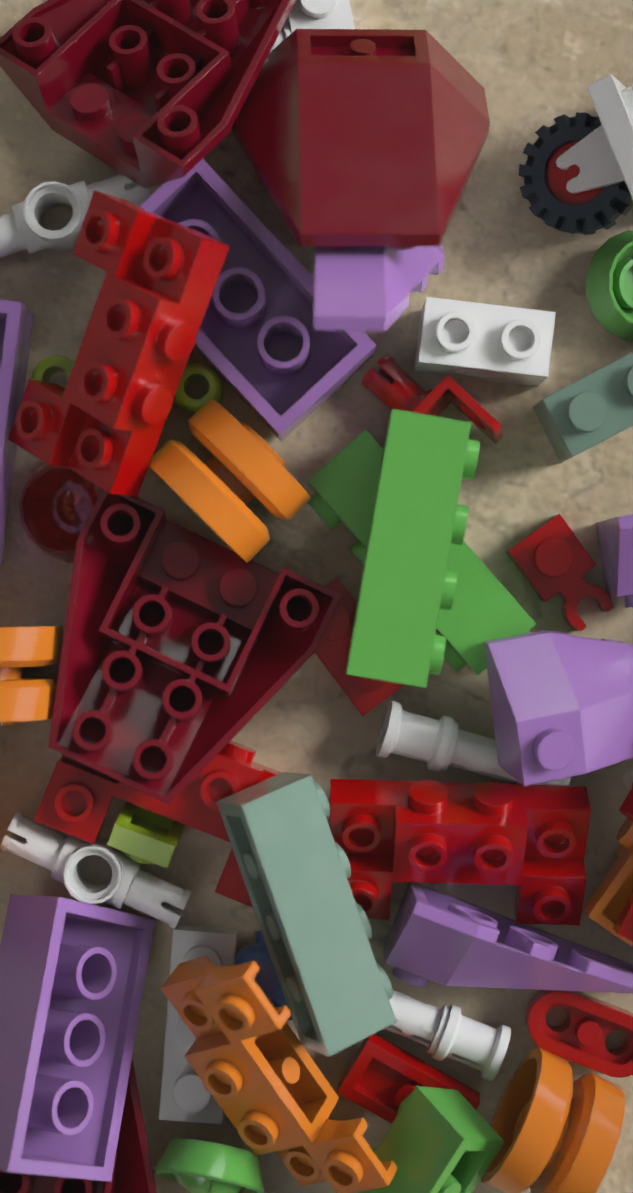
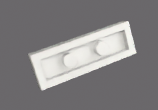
[159,925,238,1124]

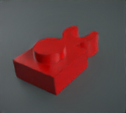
[506,514,613,631]

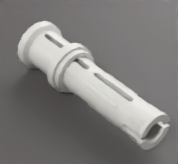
[376,700,571,786]
[384,990,511,1082]

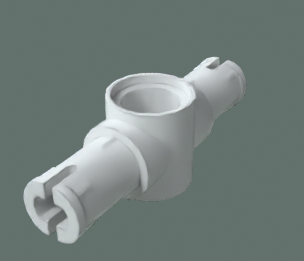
[0,174,151,258]
[0,812,192,929]

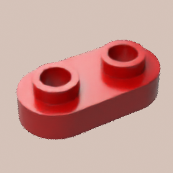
[525,990,633,1078]

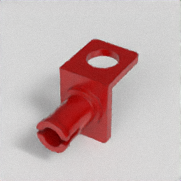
[361,354,503,444]

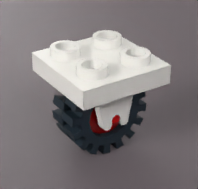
[518,74,633,235]

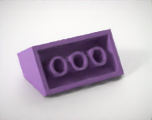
[0,894,156,1182]

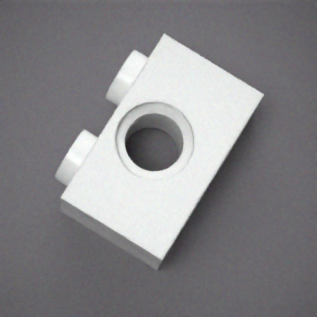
[414,297,556,386]

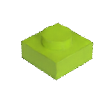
[107,801,185,868]

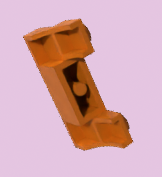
[161,955,398,1193]

